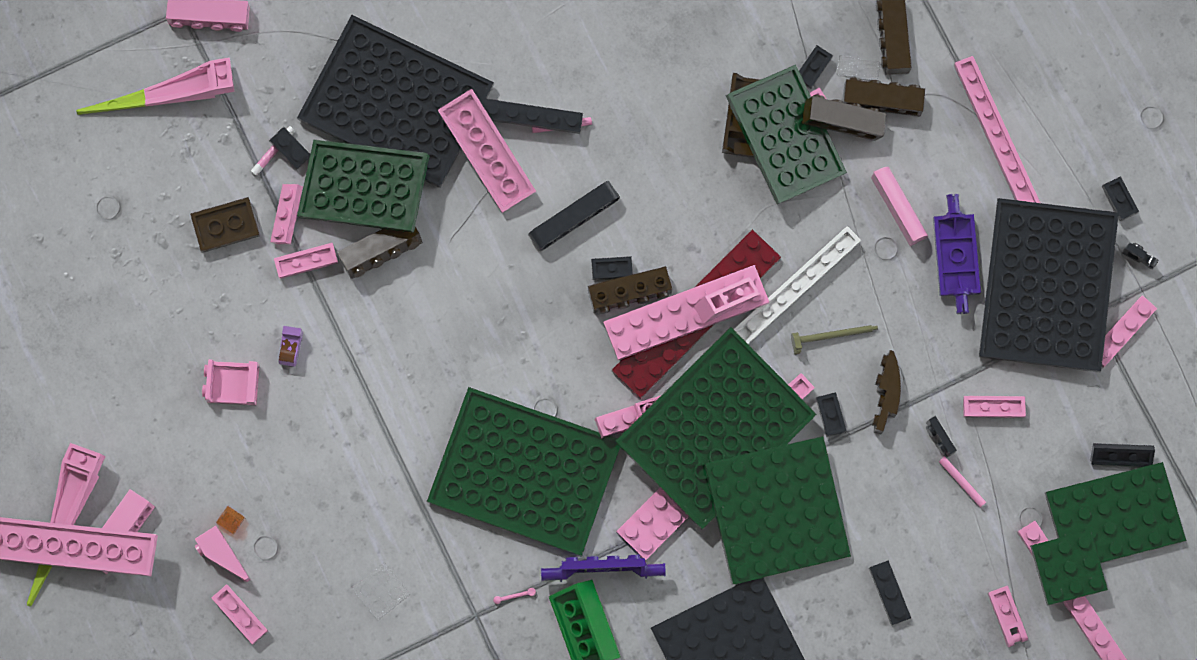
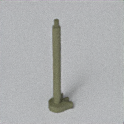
[791,325,878,354]

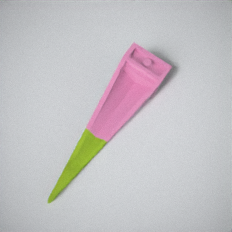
[76,58,235,115]
[27,443,105,607]

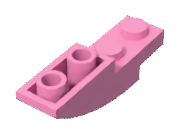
[595,395,661,438]

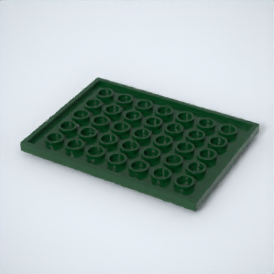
[615,327,817,530]
[427,387,620,557]

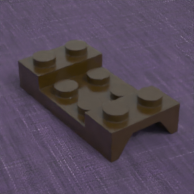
[722,73,761,158]

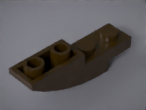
[872,350,901,434]

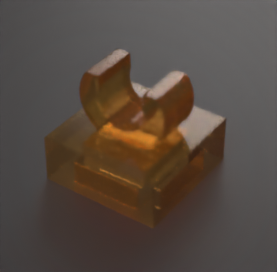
[216,506,245,535]

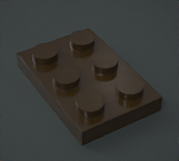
[190,197,260,253]

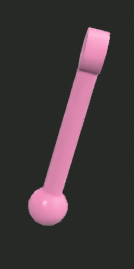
[493,588,536,604]

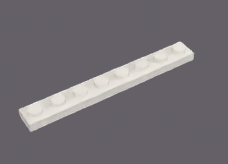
[734,226,861,344]

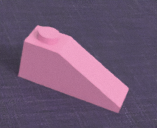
[694,277,760,323]
[195,526,251,582]

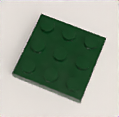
[1030,530,1108,606]

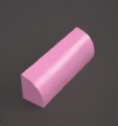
[871,167,928,246]
[102,489,155,574]

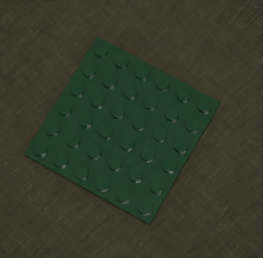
[704,436,851,585]

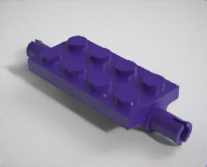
[933,194,981,314]
[541,555,666,582]

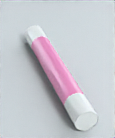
[251,126,295,176]

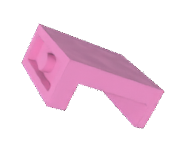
[202,359,260,405]

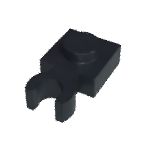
[1122,242,1159,270]

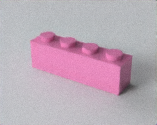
[166,0,250,32]

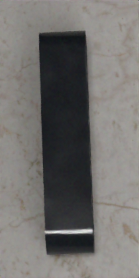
[528,181,620,251]

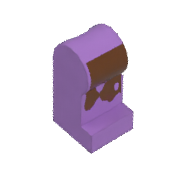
[279,326,303,367]

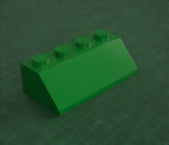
[548,580,621,660]

